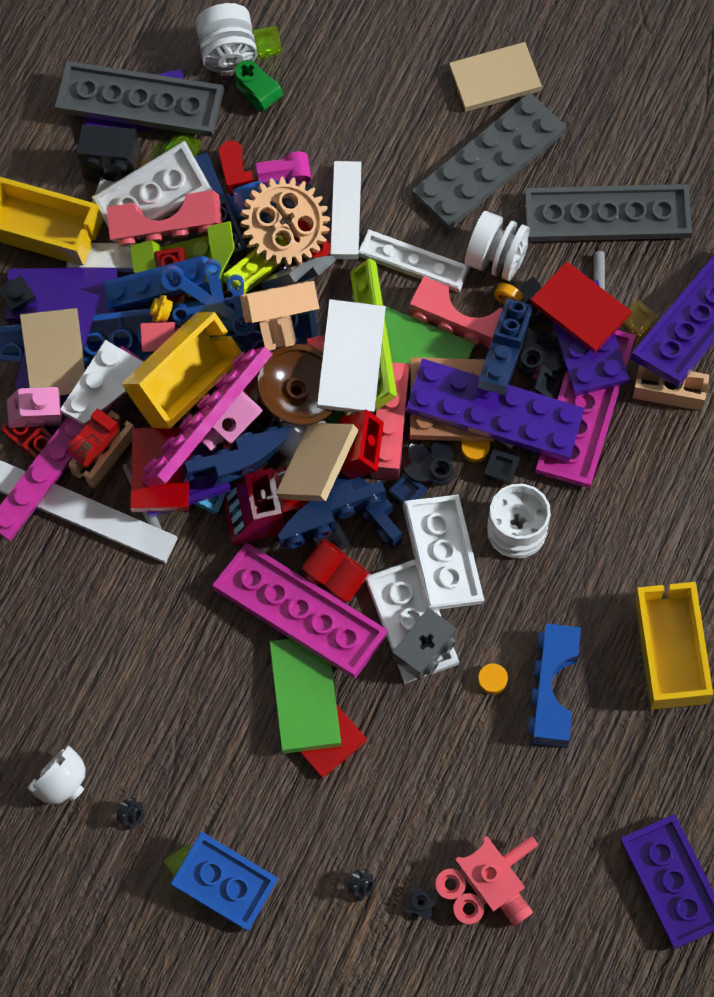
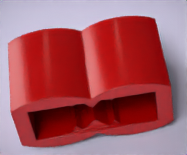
[302,539,371,602]

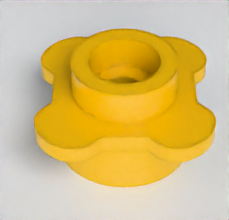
[150,295,173,322]

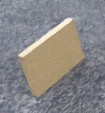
[449,42,542,112]
[20,308,85,395]
[276,423,358,502]

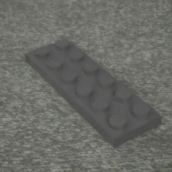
[55,61,224,137]
[412,93,567,230]
[525,184,692,242]

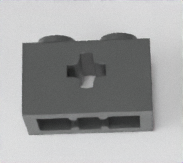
[392,607,457,681]

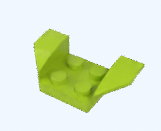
[130,221,235,297]

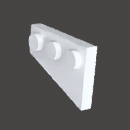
[60,340,143,426]

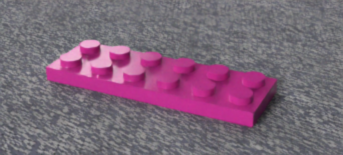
[535,330,636,489]
[140,346,273,487]
[212,543,388,679]

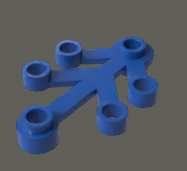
[161,259,257,336]

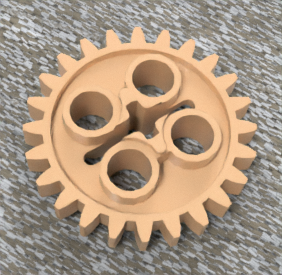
[240,177,330,267]

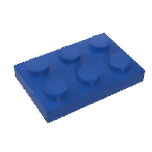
[169,831,279,932]

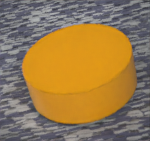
[494,283,523,305]
[462,441,490,463]
[478,664,508,694]

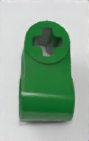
[235,60,283,112]

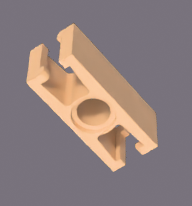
[240,281,319,323]
[260,315,296,351]
[633,364,709,411]
[68,410,134,489]

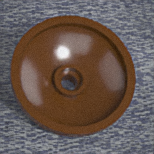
[257,344,334,426]

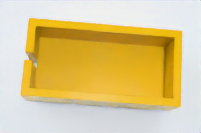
[0,177,104,266]
[121,312,241,429]
[634,582,713,710]

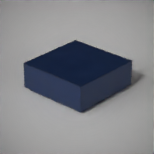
[387,473,428,507]

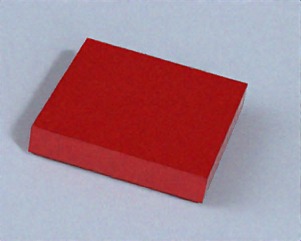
[299,704,368,779]

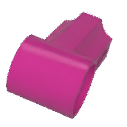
[256,151,312,185]

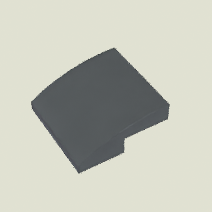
[259,256,336,290]

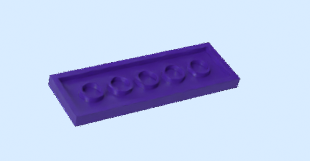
[631,256,714,387]
[405,358,585,462]

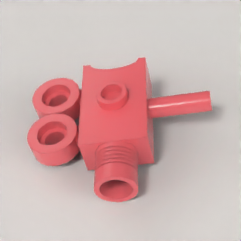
[436,836,538,927]

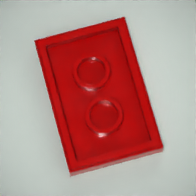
[530,262,632,354]
[131,427,190,512]

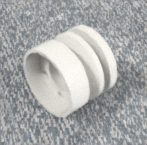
[195,3,258,73]
[465,211,530,281]
[487,484,551,558]

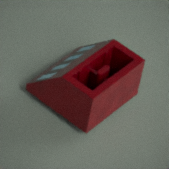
[223,468,286,546]

